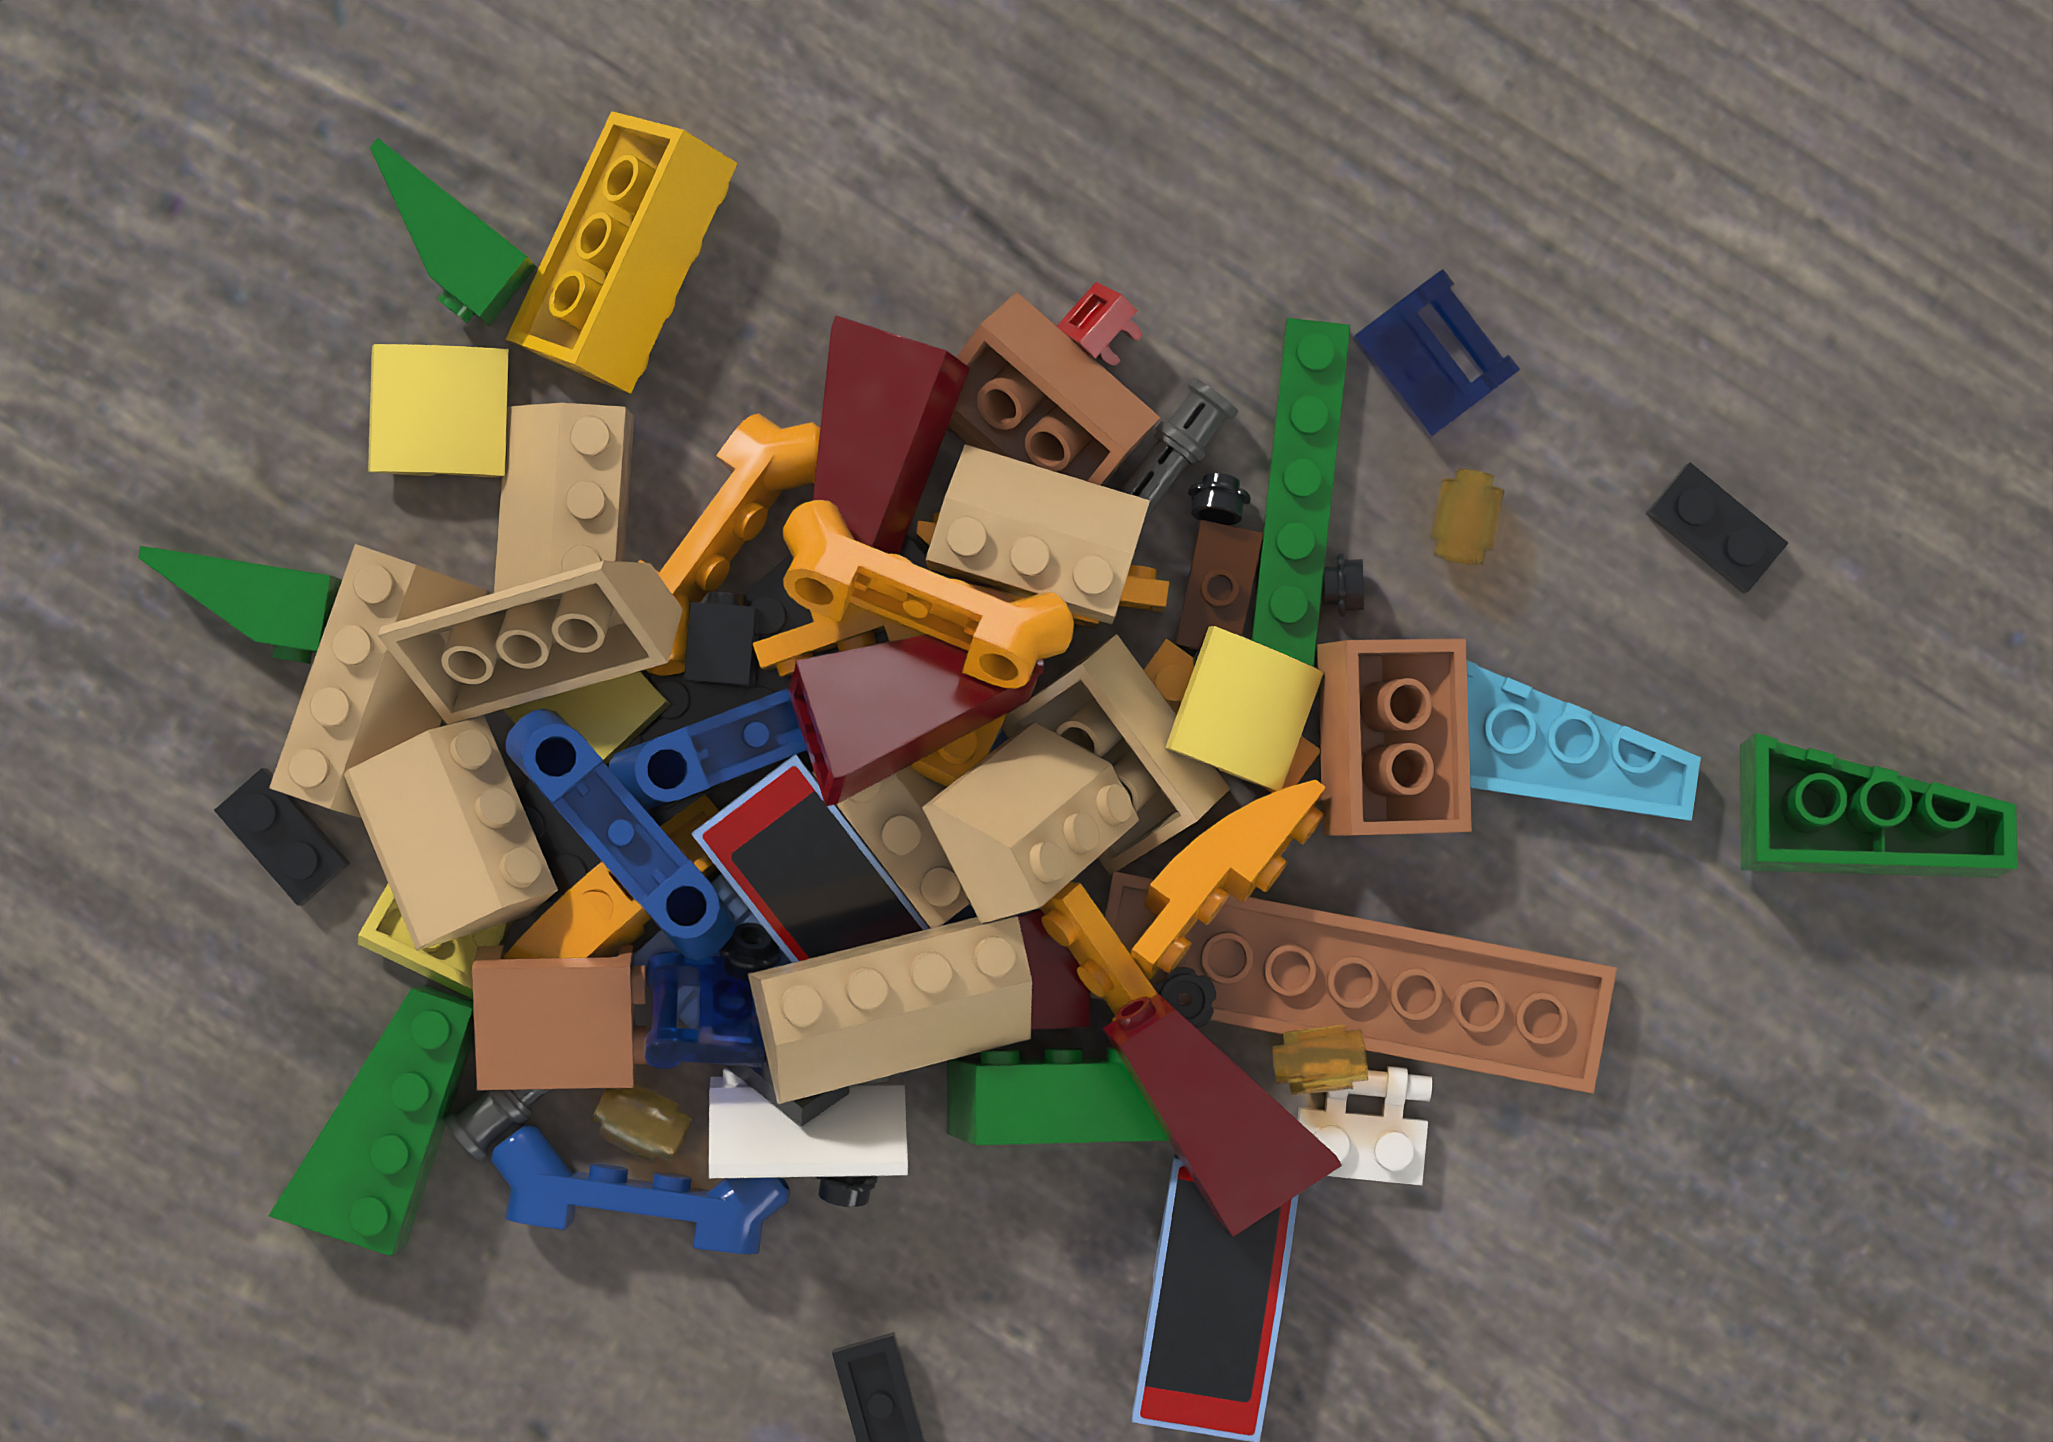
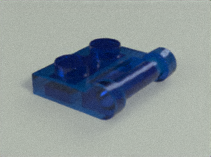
[1352,269,1520,439]
[644,952,765,1069]

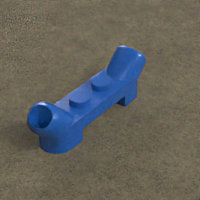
[609,688,807,810]
[506,708,736,960]
[491,1125,790,1254]

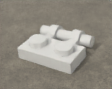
[1298,1060,1432,1185]

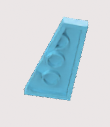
[1466,660,1701,821]

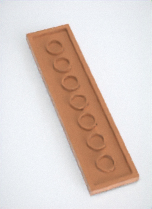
[1089,871,1617,1094]

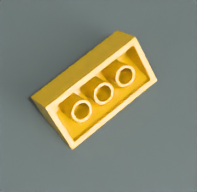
[506,111,738,394]

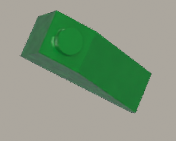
[370,138,537,326]
[138,546,342,664]

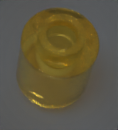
[1430,469,1505,565]
[1272,1024,1369,1096]
[592,1083,693,1164]

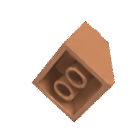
[948,292,1161,486]
[1317,639,1472,836]

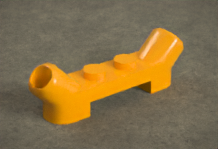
[638,413,820,676]
[783,500,1074,688]

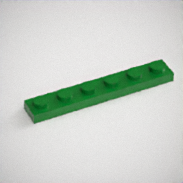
[1251,318,1350,667]

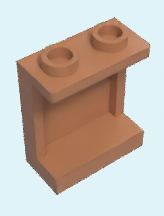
[472,945,648,1090]

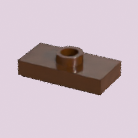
[1175,520,1263,650]

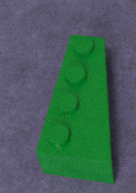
[1740,733,2018,878]

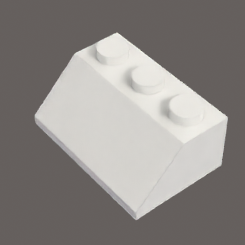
[709,1068,908,1178]

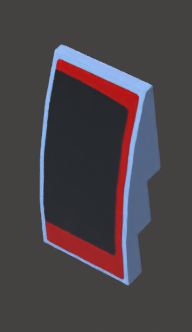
[691,754,931,963]
[1132,1154,1299,1442]

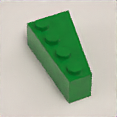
[268,985,475,1256]
[947,1047,1169,1145]

